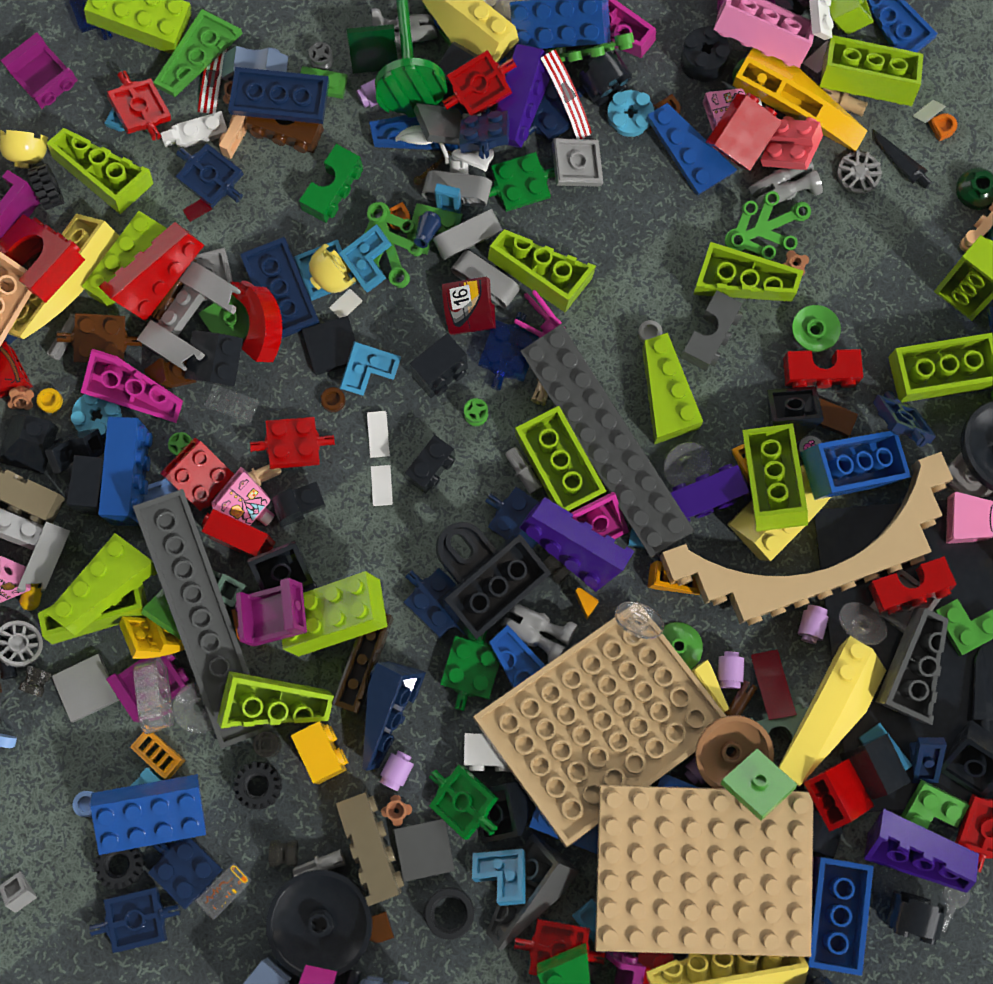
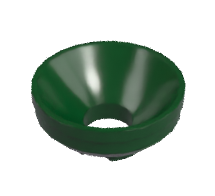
[956,168,993,210]

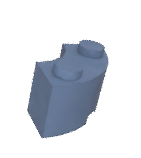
[221,46,288,82]

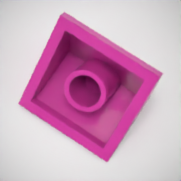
[572,492,629,539]

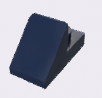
[909,737,947,783]

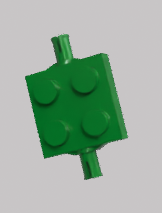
[489,152,555,212]
[440,629,500,711]
[429,765,498,840]

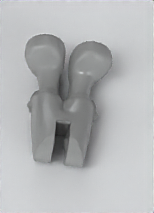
[371,8,438,45]
[749,160,823,209]
[500,604,577,663]

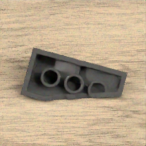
[486,833,579,950]

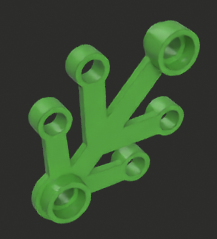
[547,32,634,62]
[725,191,811,260]
[364,202,424,288]

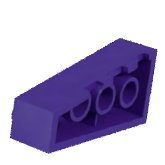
[496,44,551,148]

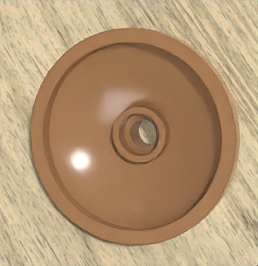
[695,715,774,789]

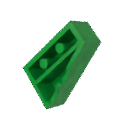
[537,943,590,984]

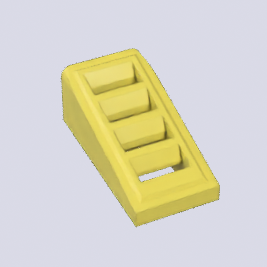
[691,660,729,712]

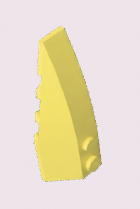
[422,0,519,63]
[9,214,119,339]
[727,465,831,561]
[779,636,886,786]
[646,954,809,984]

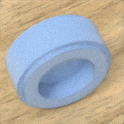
[0,734,17,748]
[73,791,94,817]

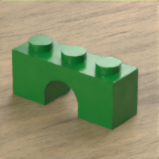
[299,144,363,223]

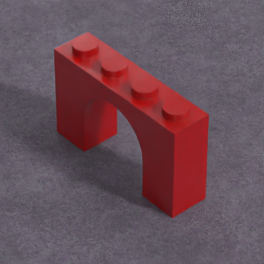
[0,214,85,303]

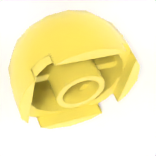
[0,130,48,169]
[309,244,356,293]

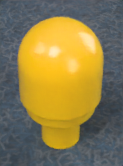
[19,584,42,611]

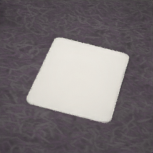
[913,100,946,123]
[330,289,362,318]

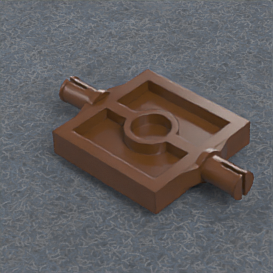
[57,313,142,363]

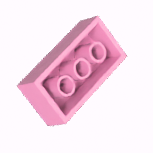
[714,0,814,68]

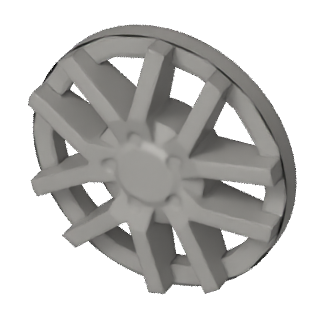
[837,150,882,194]
[0,621,43,667]

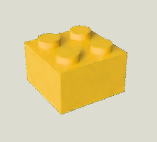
[291,721,348,784]

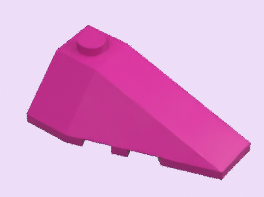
[81,349,183,423]

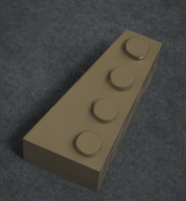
[0,467,65,525]
[336,792,405,906]

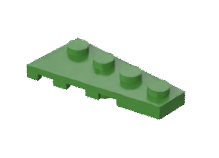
[153,9,243,97]

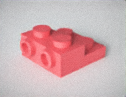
[761,116,823,170]

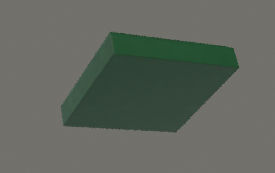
[347,24,398,74]

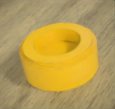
[36,388,63,413]

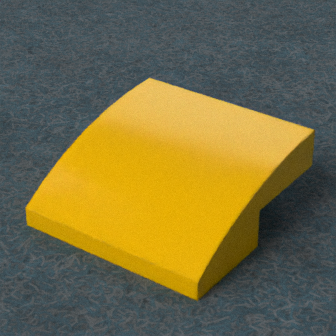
[119,616,185,659]

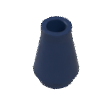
[414,211,441,248]

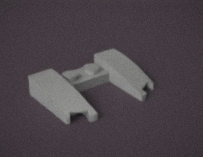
[137,261,241,371]
[0,509,70,592]

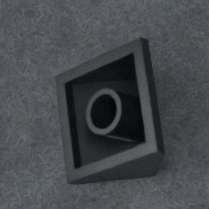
[839,733,911,800]

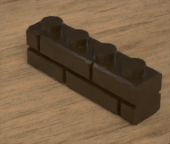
[332,613,394,714]

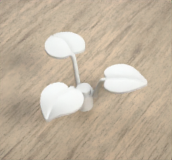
[395,112,494,175]

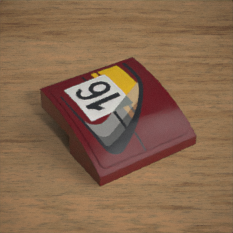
[442,276,496,335]

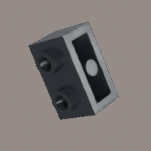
[404,435,456,494]

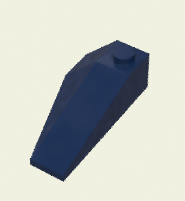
[362,661,426,771]

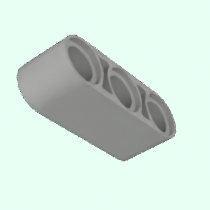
[422,170,492,207]
[433,209,503,260]
[451,250,521,308]

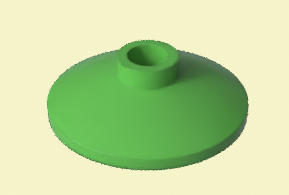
[792,305,841,352]
[660,622,703,669]

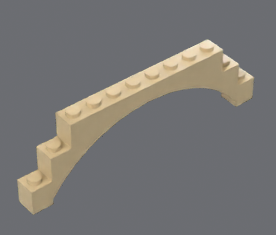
[659,452,953,626]

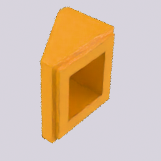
[575,587,598,619]

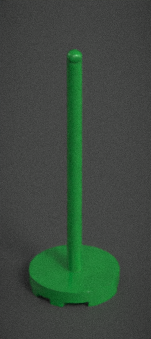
[375,0,447,117]

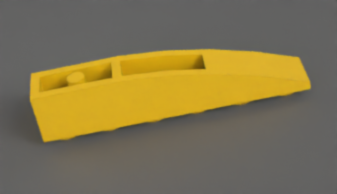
[732,47,867,152]

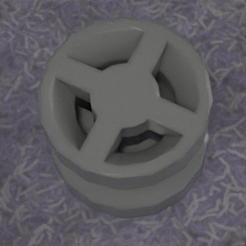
[309,42,333,70]

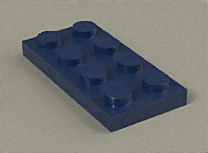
[228,67,330,124]
[240,237,320,338]

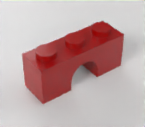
[783,349,863,389]
[868,556,957,616]

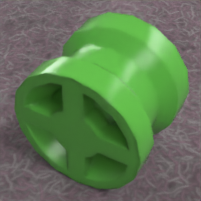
[464,398,488,426]
[168,432,193,457]

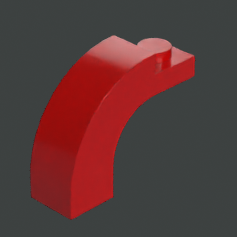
[230,281,282,362]

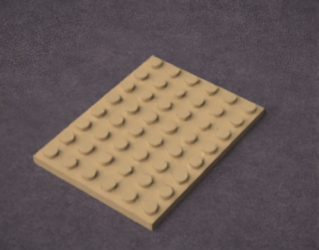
[473,601,726,848]
[595,785,813,957]

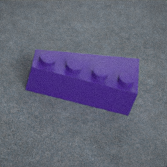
[671,464,752,522]
[519,497,634,592]
[864,809,979,893]

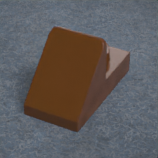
[144,358,196,389]

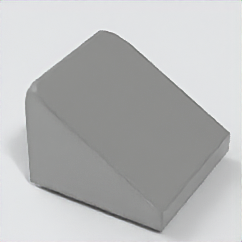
[0,871,37,913]

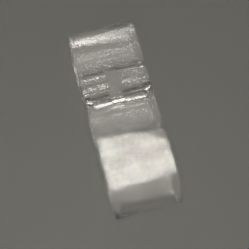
[133,657,174,734]

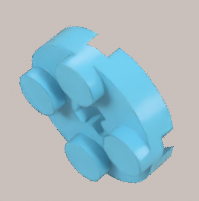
[607,90,654,137]
[71,394,122,438]

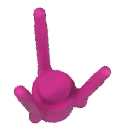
[514,290,565,338]

